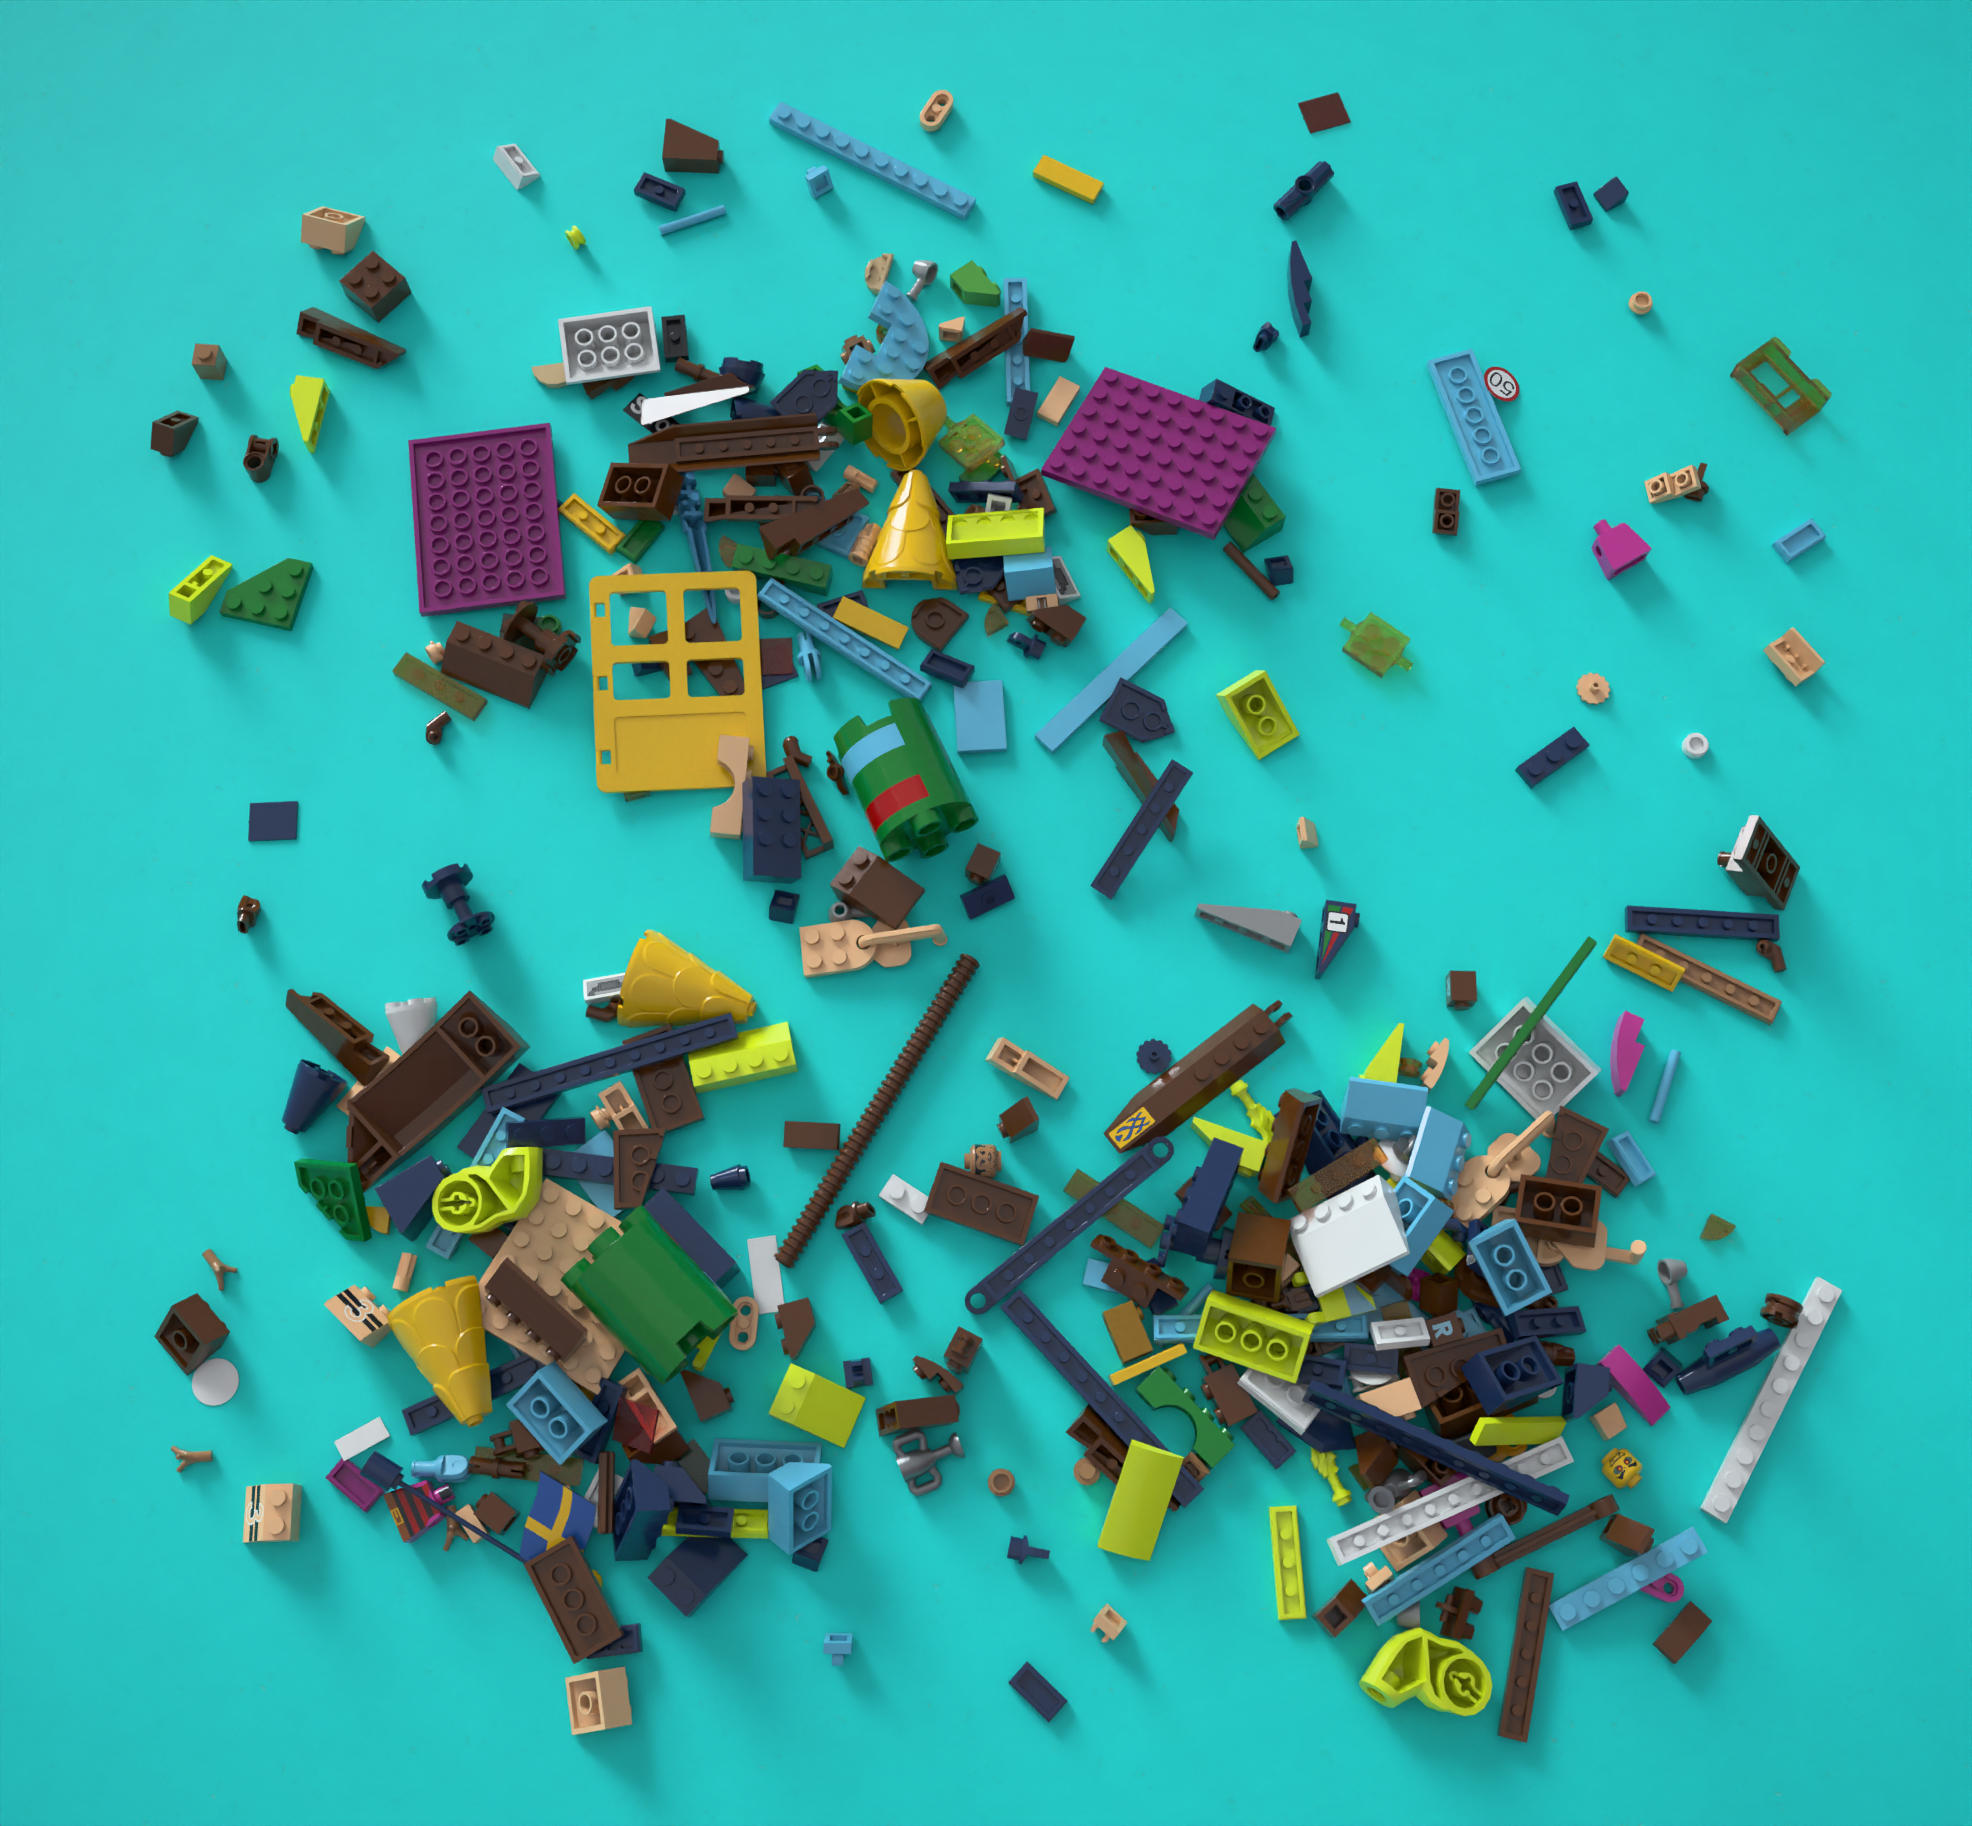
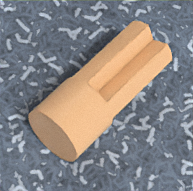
[843,465,878,493]
[392,1252,418,1292]

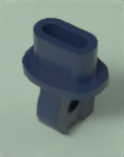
[1253,322,1279,352]
[1006,632,1046,660]
[1007,1535,1050,1565]

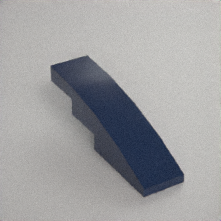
[1287,240,1312,337]

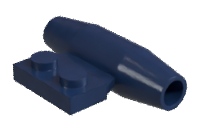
[1675,1325,1780,1395]

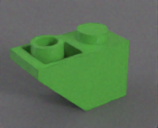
[950,260,1001,307]

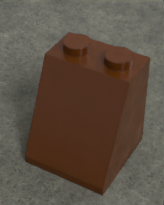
[1226,1212,1291,1303]

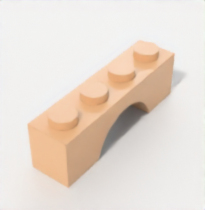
[710,735,754,840]

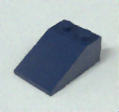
[1461,1335,1564,1416]
[647,1537,748,1617]

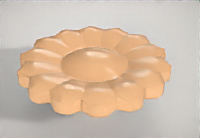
[1576,673,1610,705]

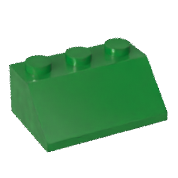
[1223,474,1286,553]

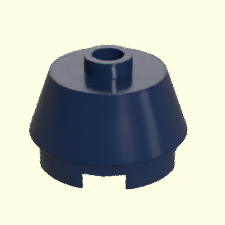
[719,357,765,397]

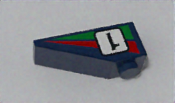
[1315,900,1360,979]

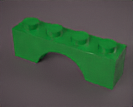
[797,364,873,446]
[731,543,833,596]
[1135,1366,1235,1470]

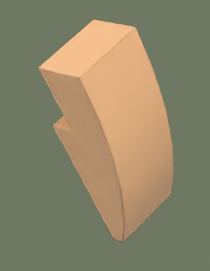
[985,1037,1070,1100]
[598,1080,649,1130]
[618,1368,678,1444]

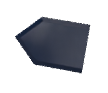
[770,370,838,423]
[953,555,1004,595]
[1098,677,1175,743]
[1275,1410,1356,1454]

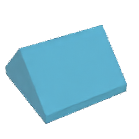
[1003,547,1056,601]

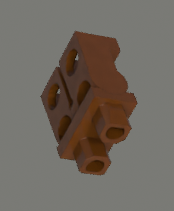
[1647,1295,1729,1345]

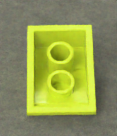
[1216,670,1300,760]
[768,1363,866,1448]

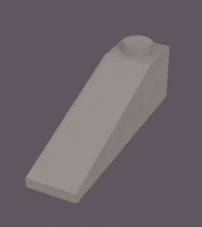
[1195,904,1302,953]

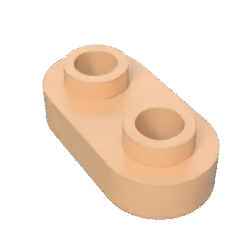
[920,90,953,132]
[729,1296,759,1351]

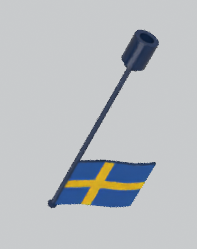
[359,1451,596,1563]

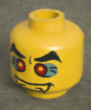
[1601,1448,1643,1489]

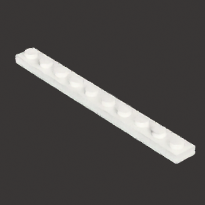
[1699,1277,1842,1524]
[1327,1436,1574,1566]

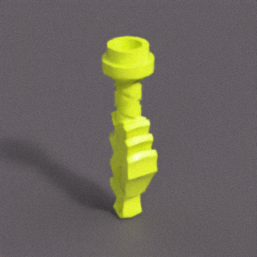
[1229,1079,1275,1143]
[1310,1447,1352,1507]

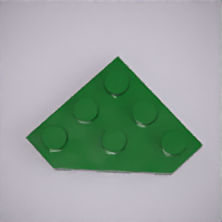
[219,558,313,631]
[294,1158,372,1242]

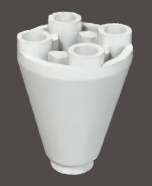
[385,997,438,1055]

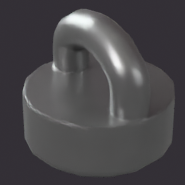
[1393,1135,1417,1163]

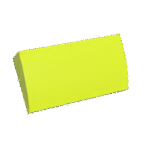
[946,508,1045,560]
[1097,1439,1184,1561]

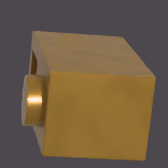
[1101,1300,1153,1365]

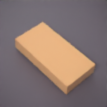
[1037,376,1080,427]

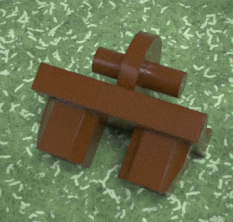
[1435,1586,1483,1640]

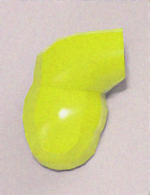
[432,1147,543,1234]
[1359,1628,1492,1716]

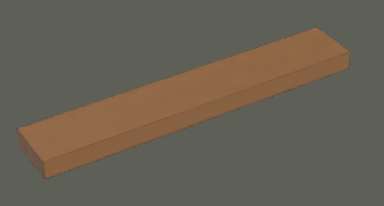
[1636,933,1782,1025]

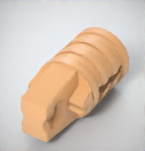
[848,523,881,567]

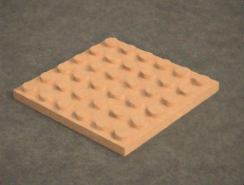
[478,1178,626,1395]

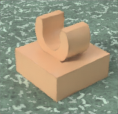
[1363,1562,1394,1594]
[1090,1604,1127,1643]

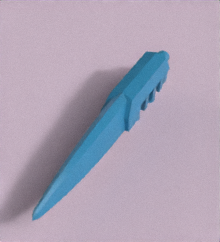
[676,471,716,625]

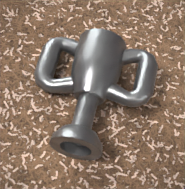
[892,1429,965,1496]
[1364,1468,1427,1514]

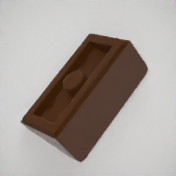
[1022,328,1075,363]

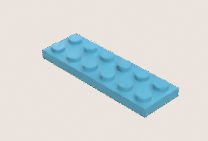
[1427,349,1521,486]

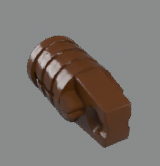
[1539,1340,1575,1366]

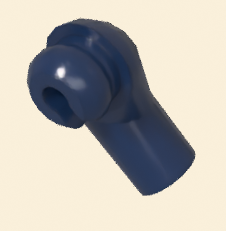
[1442,1217,1468,1243]

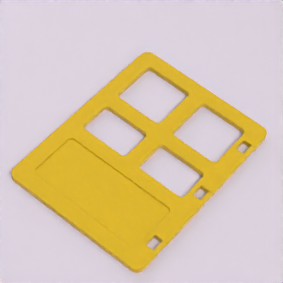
[589,571,766,793]

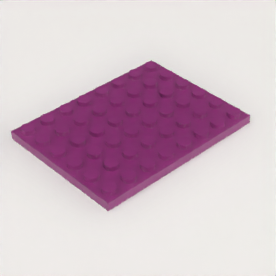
[1041,367,1276,540]
[408,423,566,617]

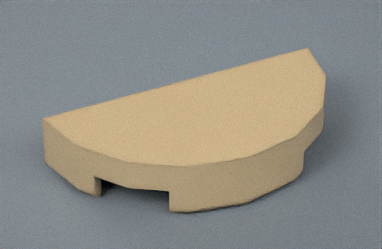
[865,253,894,296]
[531,363,567,388]

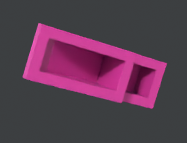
[1610,1010,1645,1097]
[1596,1345,1671,1426]

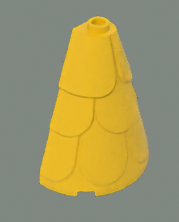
[862,470,958,590]
[617,929,757,1028]
[387,1275,492,1427]

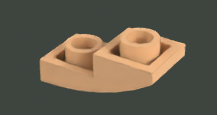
[1644,465,1701,504]
[1420,1038,1449,1093]

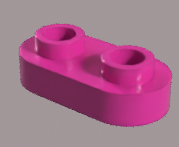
[1639,1573,1684,1602]

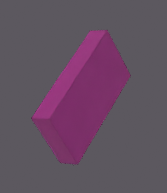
[325,1458,385,1513]

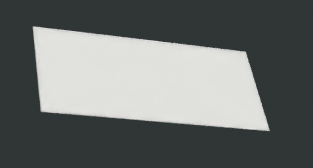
[334,1417,390,1461]

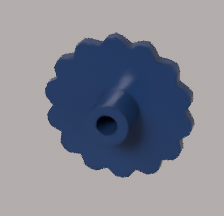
[1136,1039,1172,1074]

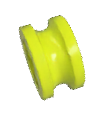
[565,226,586,250]

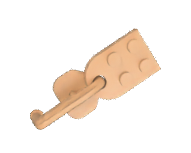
[799,919,947,978]
[1444,1111,1556,1228]
[1491,1206,1647,1271]

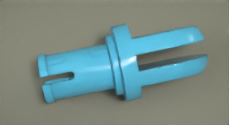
[797,631,822,682]
[411,1455,472,1483]

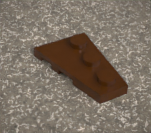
[613,1128,667,1210]

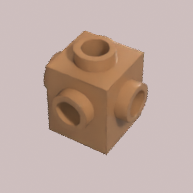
[840,335,876,366]

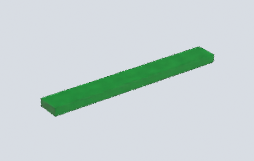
[1464,936,1597,1110]

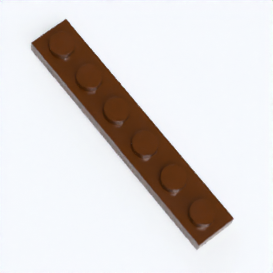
[1497,1567,1554,1743]

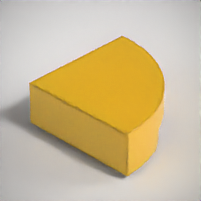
[366,1206,391,1235]

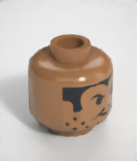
[964,1144,1001,1178]

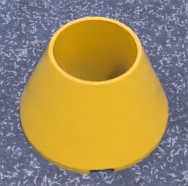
[856,379,947,471]

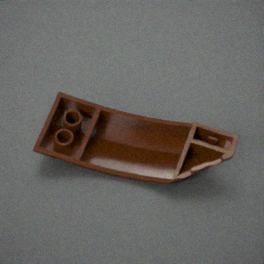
[346,991,530,1193]

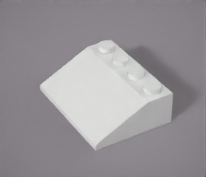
[558,306,661,385]
[1469,997,1602,1119]
[1289,1175,1410,1298]

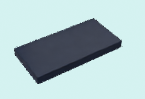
[457,1063,562,1159]

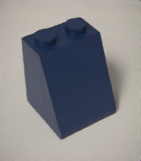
[375,1155,452,1242]

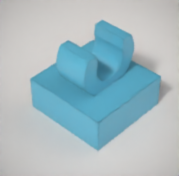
[805,165,834,198]
[824,1633,853,1666]

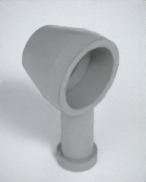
[906,260,938,302]
[828,901,870,923]
[1657,1258,1688,1309]
[1397,1600,1420,1629]

